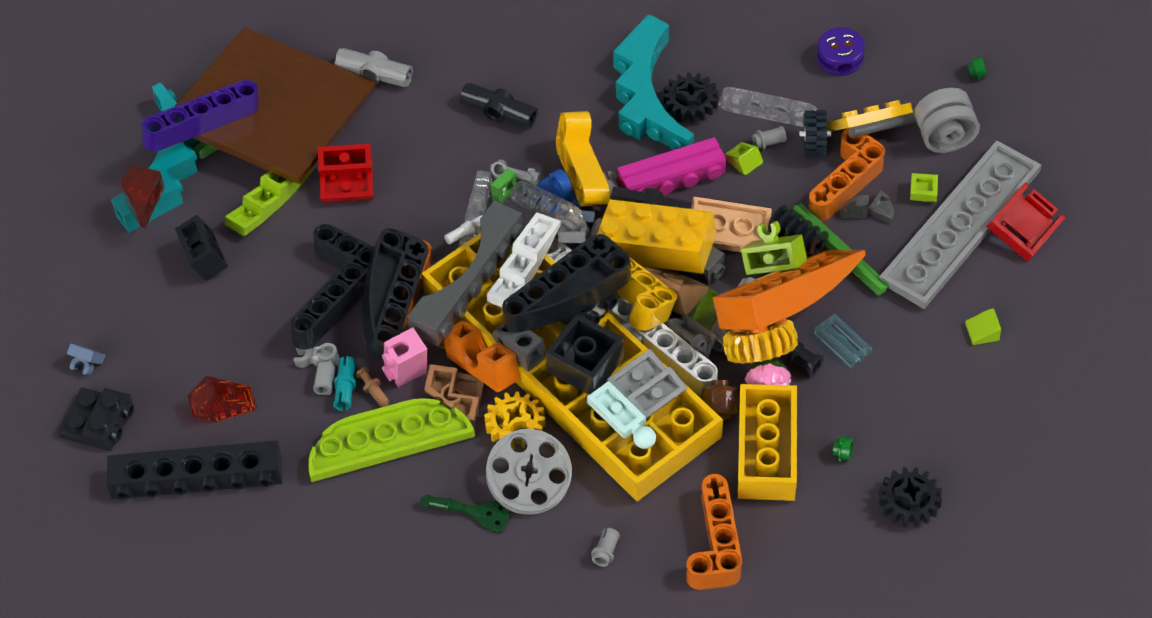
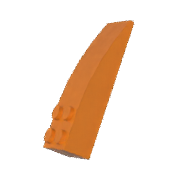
[713,250,866,333]

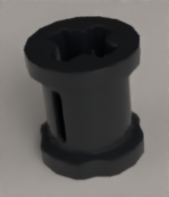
[787,342,824,377]

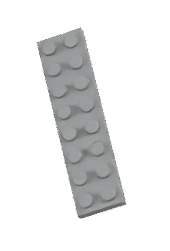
[879,141,1042,309]

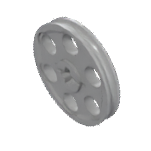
[486,429,572,515]

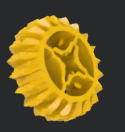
[723,320,798,364]

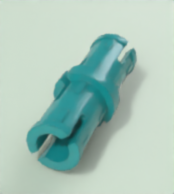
[333,356,356,411]

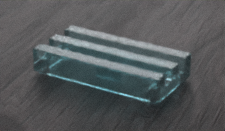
[814,314,872,368]

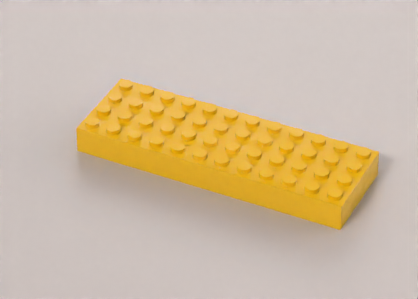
[421,233,723,502]

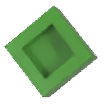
[491,168,517,204]

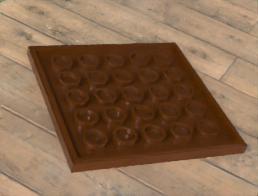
[174,27,376,184]

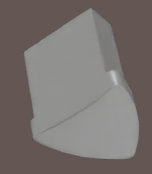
[557,207,589,243]

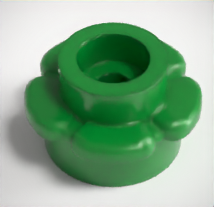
[967,56,987,81]
[833,434,854,462]

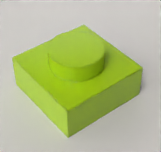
[910,173,938,202]

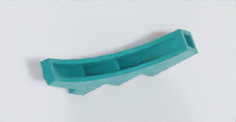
[613,14,694,150]
[111,82,201,232]

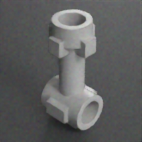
[490,159,540,189]

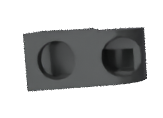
[492,324,546,372]

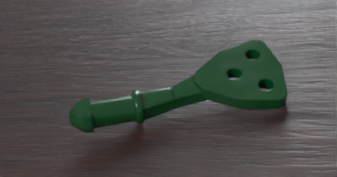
[420,495,510,534]

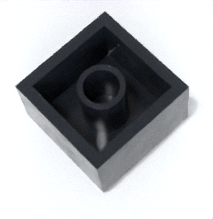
[546,314,625,395]

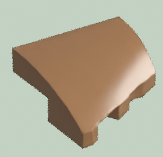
[424,364,486,423]

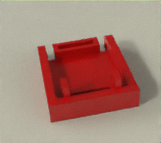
[986,182,1066,262]

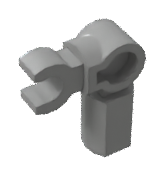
[294,343,340,395]

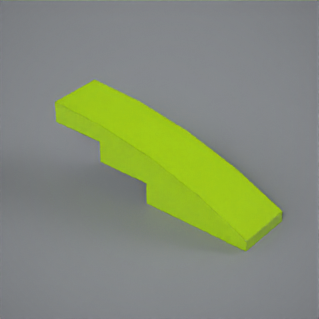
[224,166,315,236]

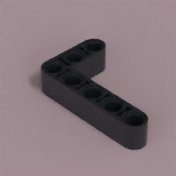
[291,224,373,350]

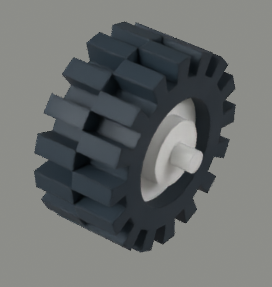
[799,110,831,157]

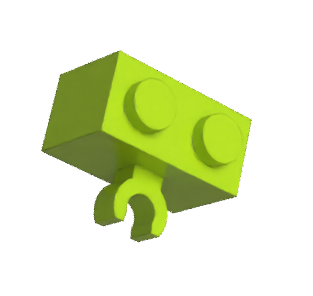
[741,221,807,275]

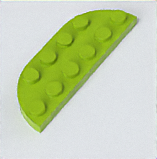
[309,398,475,482]

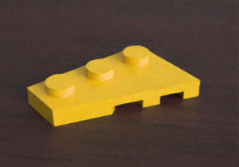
[827,100,913,132]

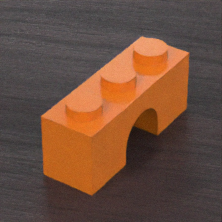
[444,319,520,392]

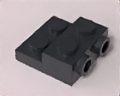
[58,387,134,451]

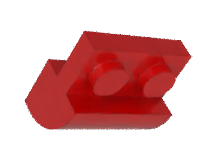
[318,144,374,203]

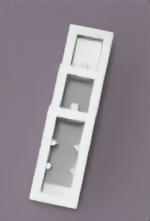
[487,212,561,307]

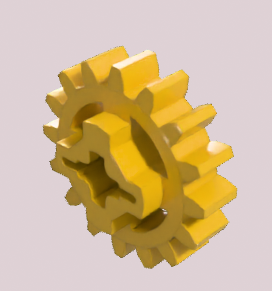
[484,391,546,450]

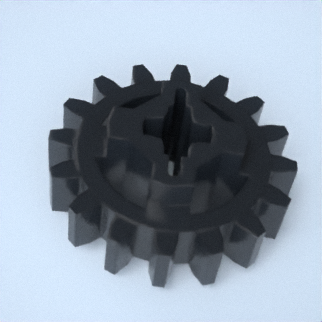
[663,72,719,123]
[879,467,942,528]

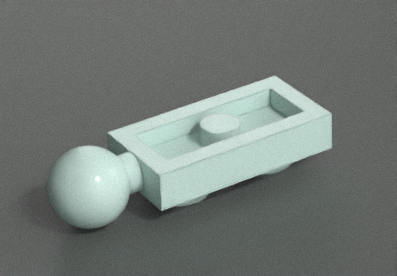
[587,381,656,449]

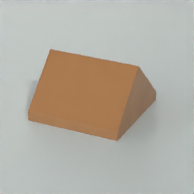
[643,267,709,316]

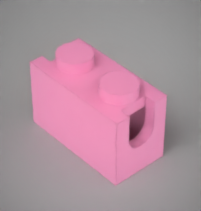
[382,327,427,388]

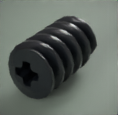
[768,205,829,258]

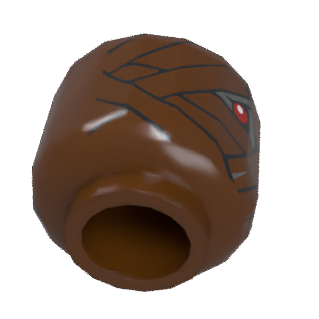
[702,380,738,420]

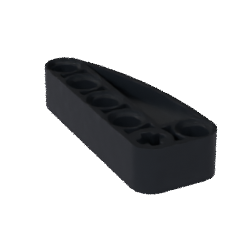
[362,228,429,360]
[502,234,631,333]

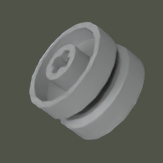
[914,88,980,153]

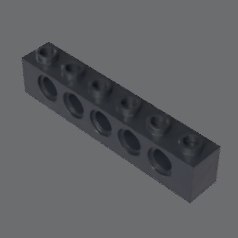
[107,440,282,500]

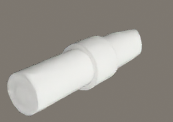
[444,215,483,245]

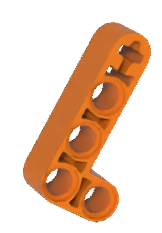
[808,128,885,222]
[686,474,742,590]

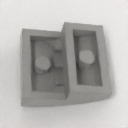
[605,349,687,419]

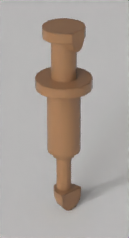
[356,367,390,408]

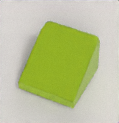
[724,142,763,175]
[965,308,1001,345]

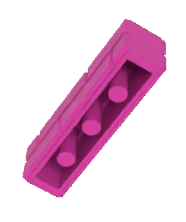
[617,137,726,195]

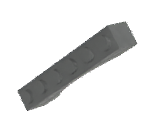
[407,201,524,346]

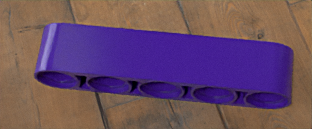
[141,80,258,151]

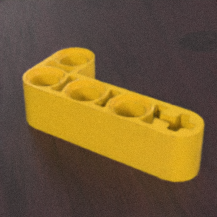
[556,111,610,207]
[617,258,677,331]

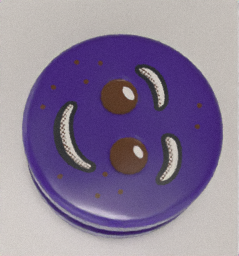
[817,27,865,76]

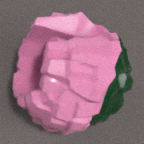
[745,358,791,385]

